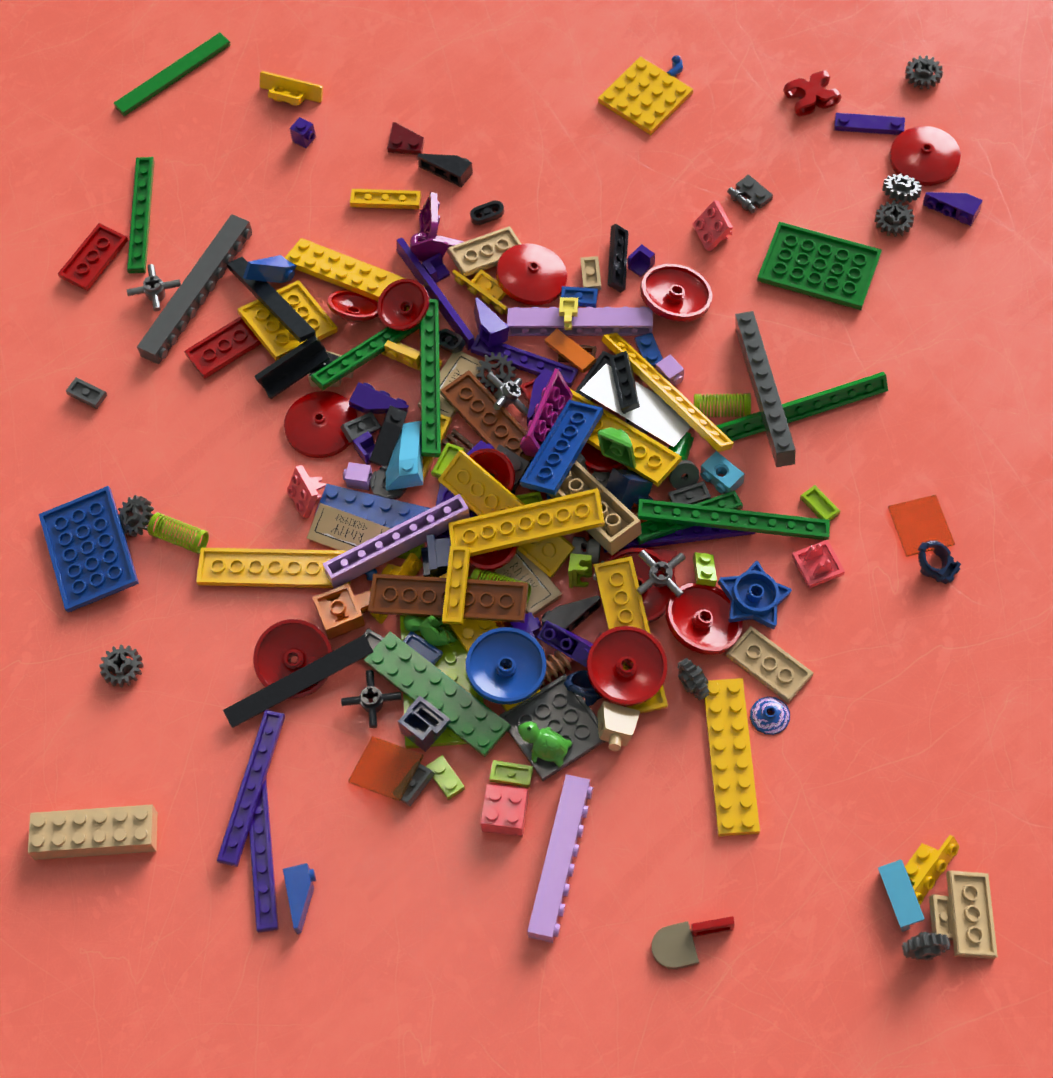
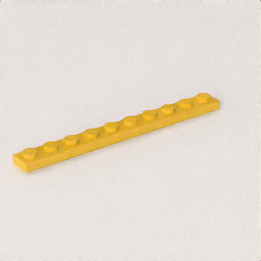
[601,332,734,452]

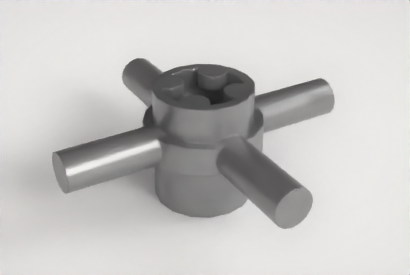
[127,264,181,312]
[486,372,529,416]
[636,550,686,598]

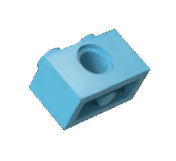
[700,451,745,494]

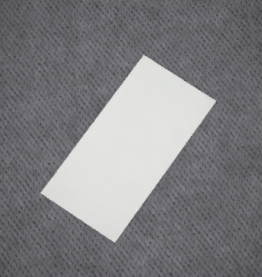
[580,364,691,447]

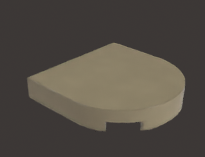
[652,921,699,969]

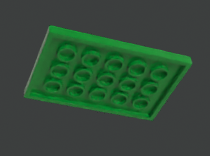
[757,222,882,310]

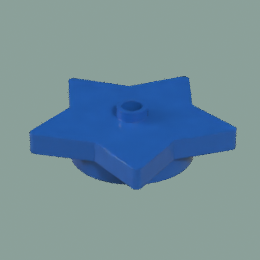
[718,561,792,629]

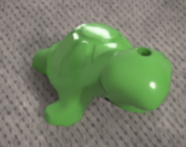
[403,615,458,646]
[518,721,572,768]

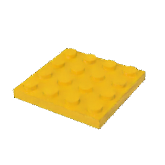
[598,56,693,135]
[238,280,338,361]

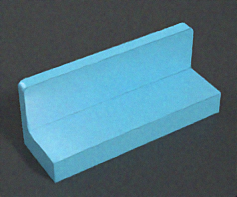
[878,860,925,932]

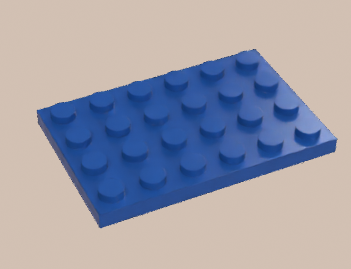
[39,486,139,613]

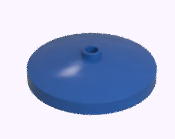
[466,627,546,704]

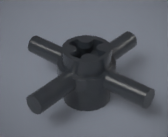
[341,670,402,728]

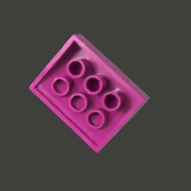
[520,368,573,457]

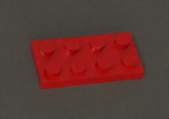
[58,223,128,291]
[184,317,262,379]

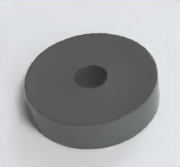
[668,460,699,489]

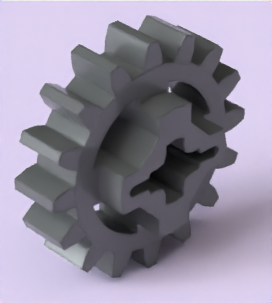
[905,55,943,89]
[882,174,922,203]
[875,200,915,237]
[476,352,516,392]
[118,495,154,537]
[99,645,144,687]
[677,658,709,700]
[902,932,951,960]

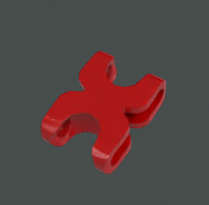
[783,71,842,116]

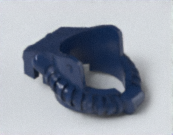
[918,540,961,584]
[564,670,602,706]

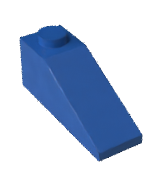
[243,255,296,283]
[283,863,316,934]

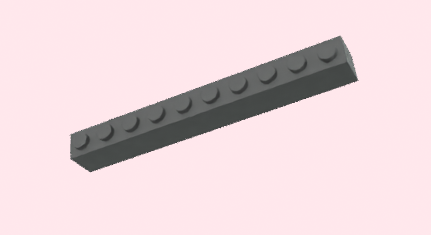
[137,214,252,364]
[735,311,796,467]

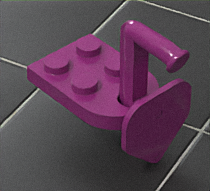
[410,192,464,262]

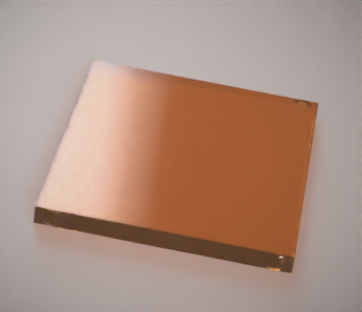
[888,495,955,557]
[348,736,424,801]

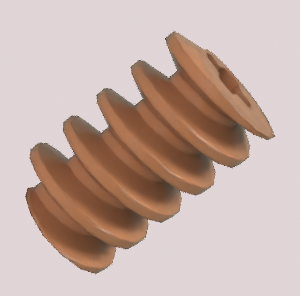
[542,650,572,687]

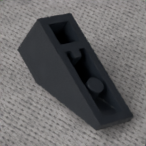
[417,154,473,188]
[369,406,407,467]
[541,595,601,632]

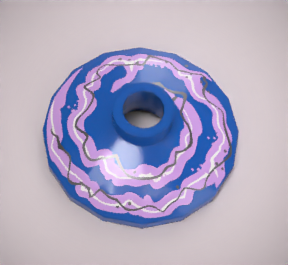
[750,697,790,735]

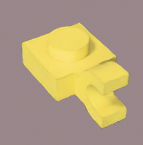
[559,297,578,330]

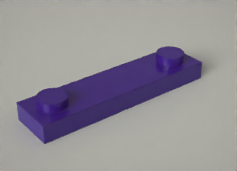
[834,113,905,135]

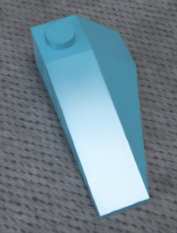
[386,421,423,491]

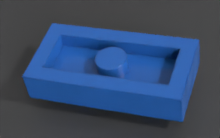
[561,286,598,308]
[635,332,663,368]

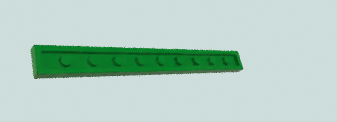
[420,299,441,457]
[716,372,888,441]
[637,499,830,540]

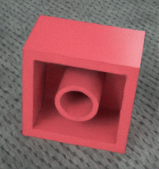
[481,784,529,836]

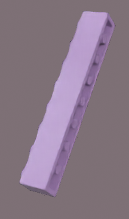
[507,306,653,336]
[323,494,470,589]
[527,774,593,943]

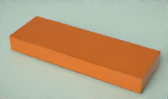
[544,329,596,373]

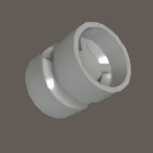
[572,537,601,564]

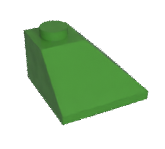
[597,427,636,469]

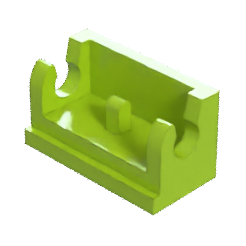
[568,553,592,588]

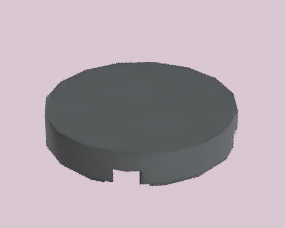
[370,466,407,500]

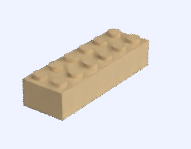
[547,461,642,555]
[28,804,158,860]

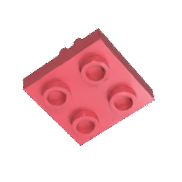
[692,200,733,251]
[287,465,325,519]
[792,540,845,588]

